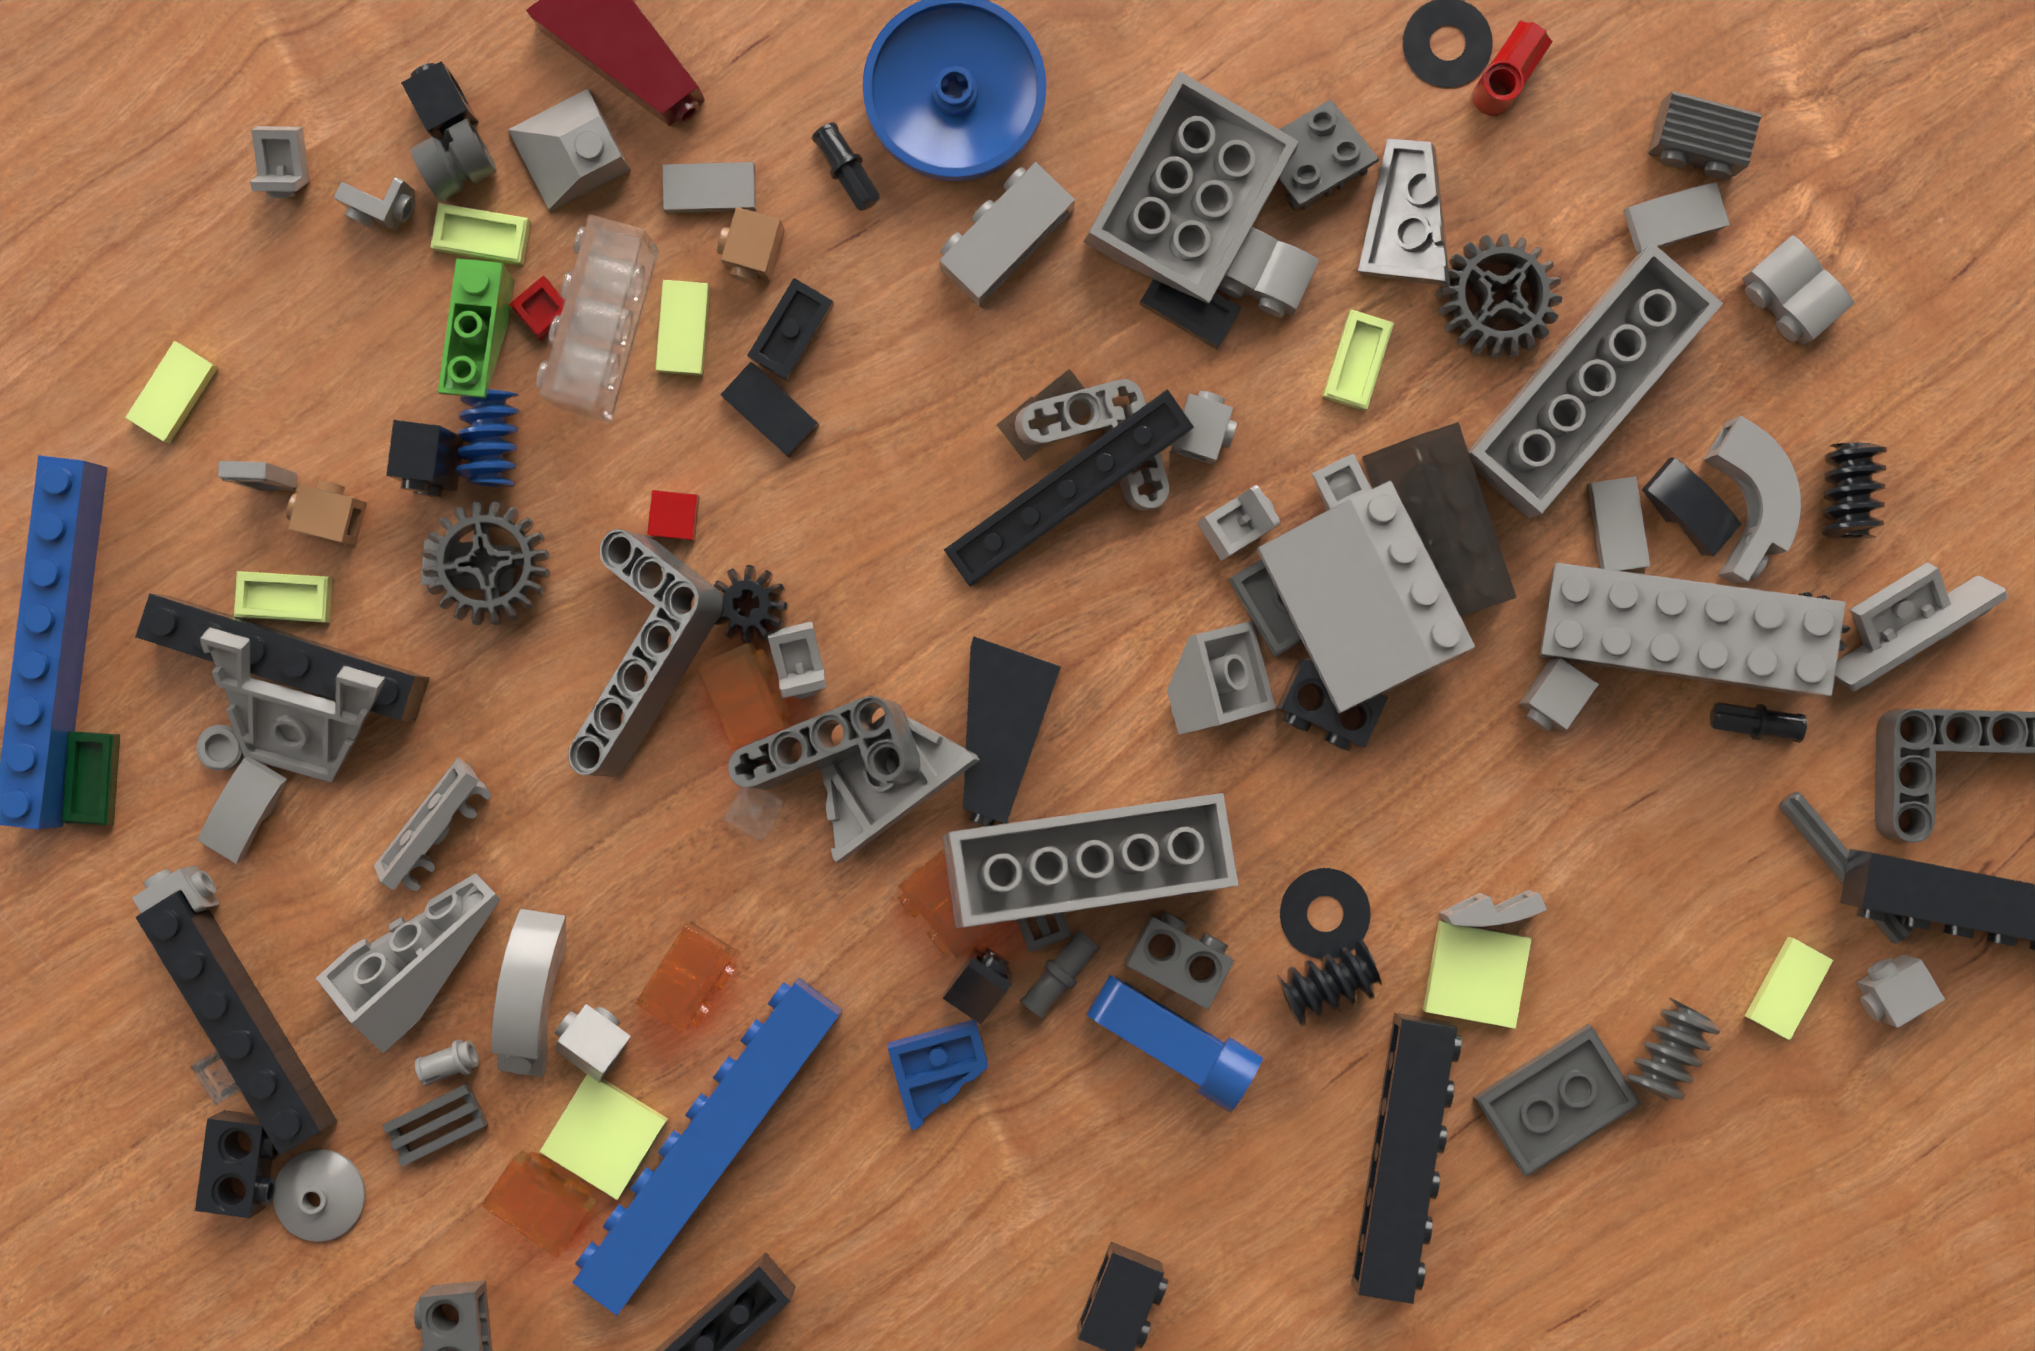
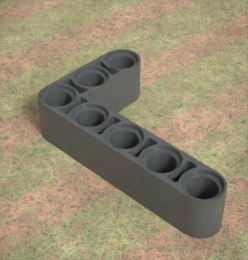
[568,529,723,777]
[1875,709,2035,843]

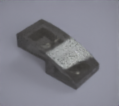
[997,369,1090,461]

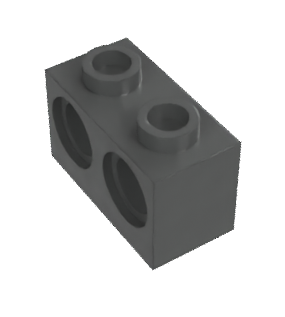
[1124,911,1234,1009]
[414,1280,493,1351]

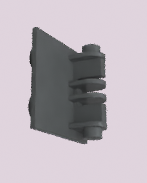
[1278,99,1379,211]

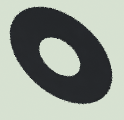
[1403,0,1493,87]
[1280,868,1371,959]

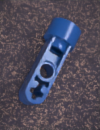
[1086,974,1263,1113]

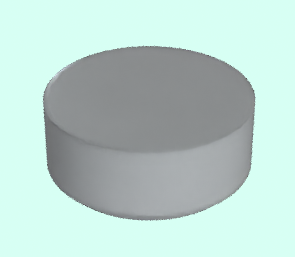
[196,725,244,770]

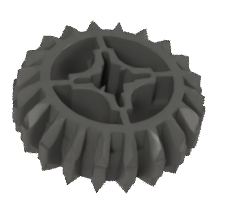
[1436,234,1563,359]
[422,501,550,625]

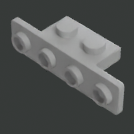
[1834,562,2008,691]

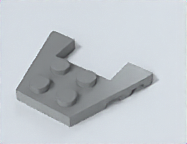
[201,628,385,783]

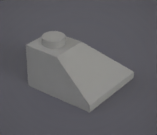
[508,89,631,211]
[1167,621,1276,735]

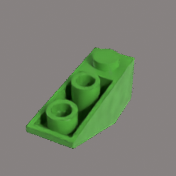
[438,258,514,399]

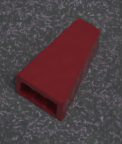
[526,0,705,126]

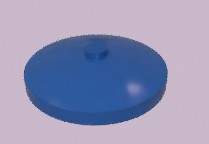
[863,0,1046,181]

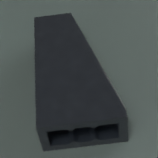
[963,636,1061,827]

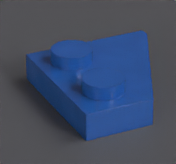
[888,1020,989,1130]

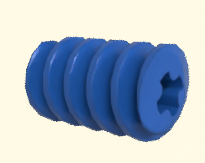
[456,389,520,487]

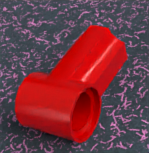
[1473,20,1553,116]

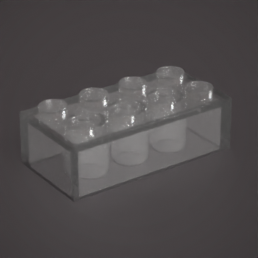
[536,214,659,423]

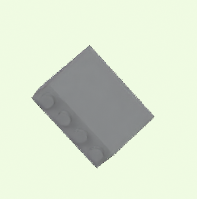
[1083,71,1299,303]
[1257,481,1475,714]

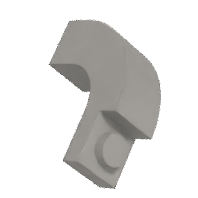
[1703,416,1801,584]
[491,909,566,1077]

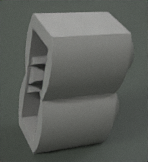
[1217,227,1319,318]
[1742,235,1855,345]

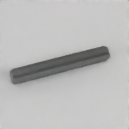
[1779,792,1913,943]

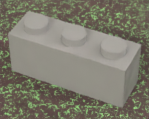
[939,161,1075,307]

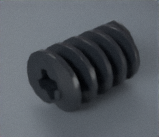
[1822,442,1887,539]
[1277,940,1382,1026]

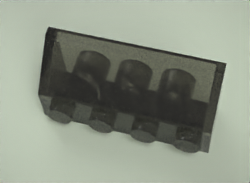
[1362,422,1517,616]

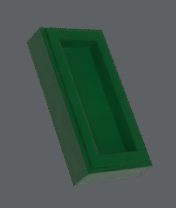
[62,731,120,826]

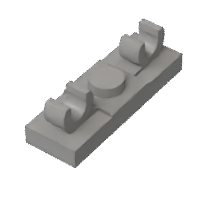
[374,758,492,891]

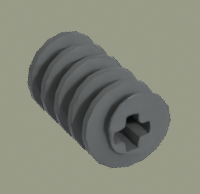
[1625,997,1721,1101]

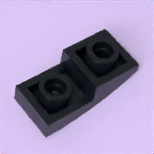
[1642,457,1741,556]

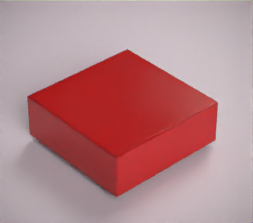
[509,275,576,341]
[647,490,700,541]

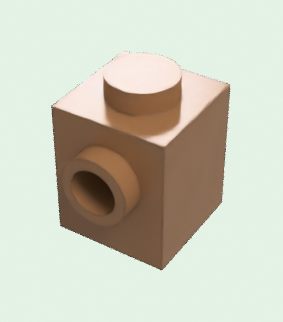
[717,207,785,284]
[287,480,367,546]

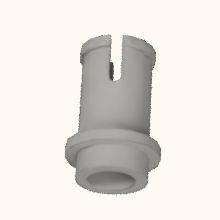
[415,1039,479,1086]

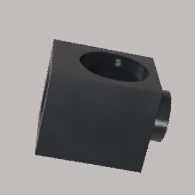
[401,61,478,140]

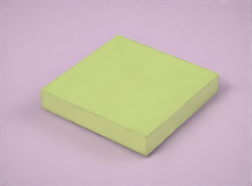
[1423,920,1532,1029]
[540,1074,668,1200]

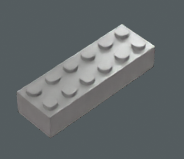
[1460,243,1723,518]
[1539,562,1846,698]
[942,793,1239,929]

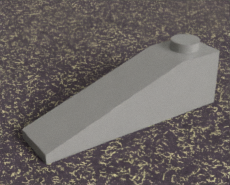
[316,873,500,1053]

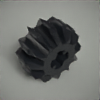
[714,565,788,643]

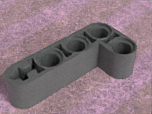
[728,696,921,790]

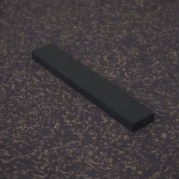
[944,389,1195,587]

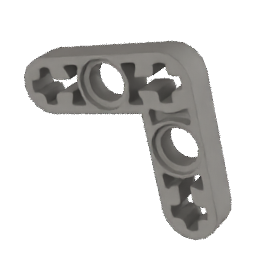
[1015,379,1169,511]

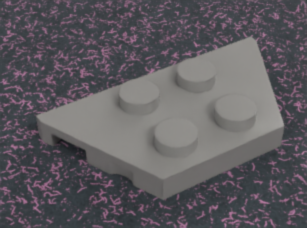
[821,714,980,863]

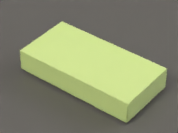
[430,203,531,266]
[656,280,710,376]
[1322,309,1394,411]
[125,341,219,444]
[234,571,333,623]
[1745,937,1834,1040]

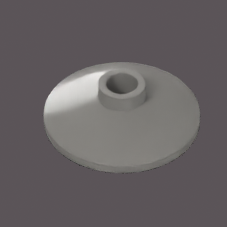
[273,1149,366,1242]

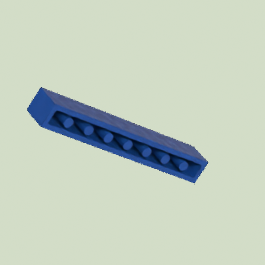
[0,455,107,830]
[572,978,842,1316]

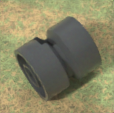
[410,118,498,202]

